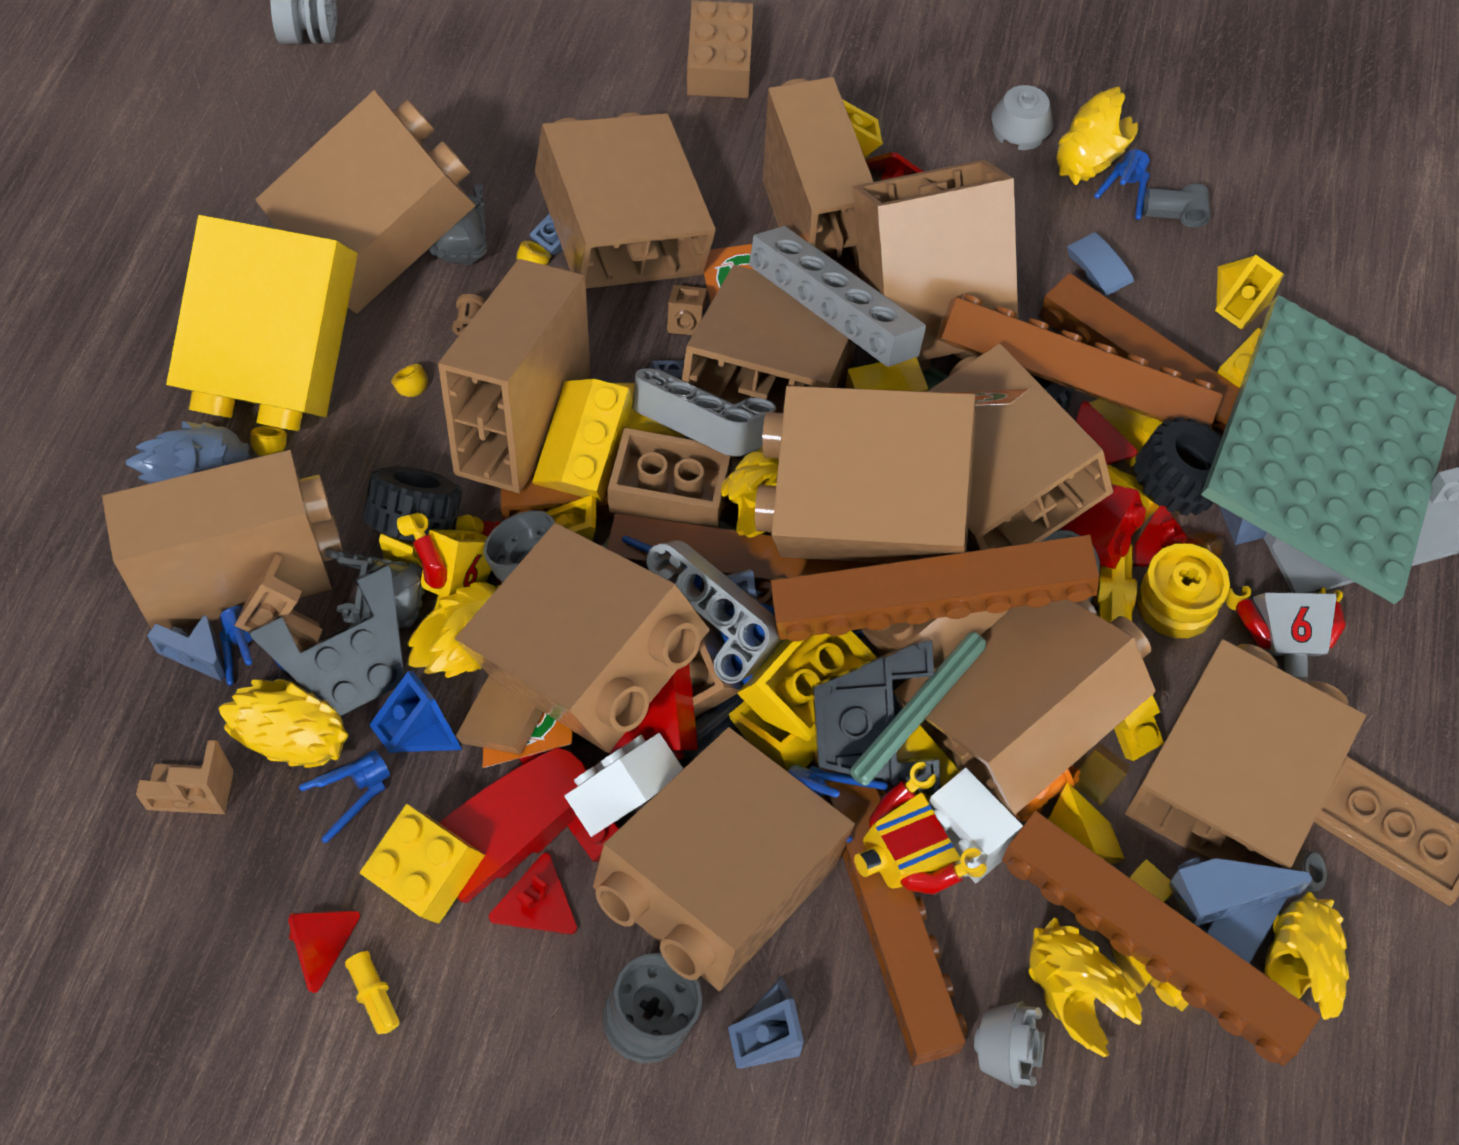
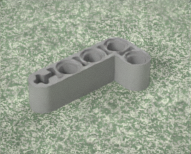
[632,368,776,456]
[647,540,780,684]

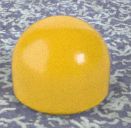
[517,241,551,265]
[391,364,428,397]
[250,426,287,457]

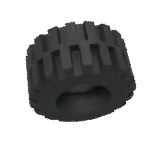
[1134,417,1222,516]
[363,466,462,542]

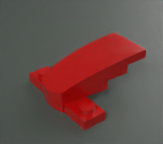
[439,747,621,903]

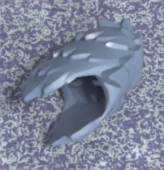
[126,421,252,484]

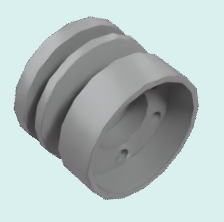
[270,0,337,44]

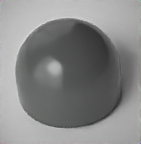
[1290,851,1327,892]

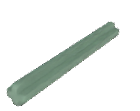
[850,632,986,786]

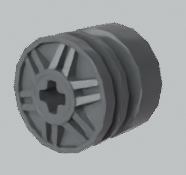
[483,510,555,584]
[602,953,703,1064]

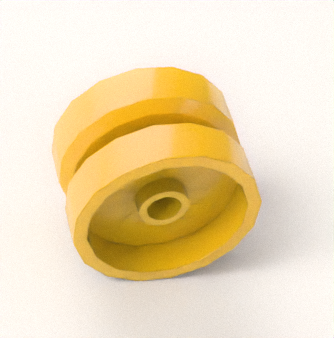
[1136,544,1230,638]

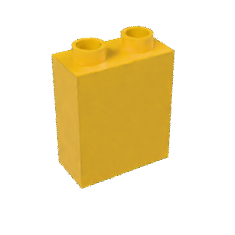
[166,215,358,432]

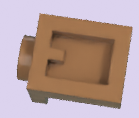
[667,285,707,335]

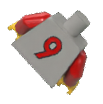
[1226,586,1346,678]

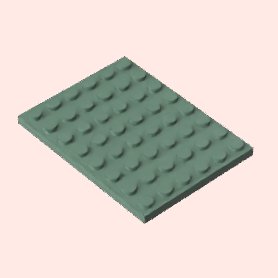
[1201,295,1457,604]

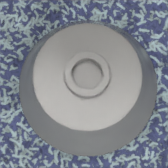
[991,85,1054,150]
[974,1001,1044,1089]

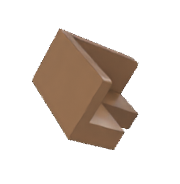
[235,553,323,651]
[136,740,234,814]

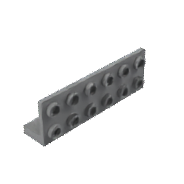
[1264,467,1459,593]

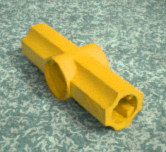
[1093,544,1137,623]

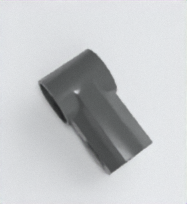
[1143,184,1210,228]

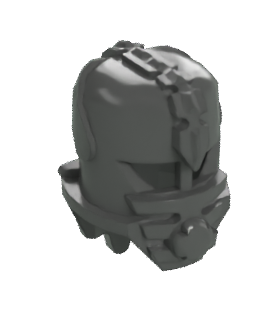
[429,184,487,265]
[325,549,425,628]

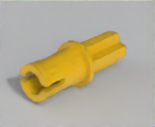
[345,951,400,1034]

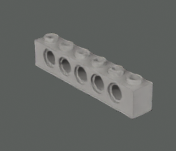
[749,226,926,367]

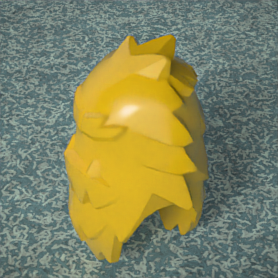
[1056,86,1138,185]
[721,446,779,538]
[408,582,500,678]
[219,679,348,768]
[1265,892,1349,1020]
[1028,918,1143,1057]

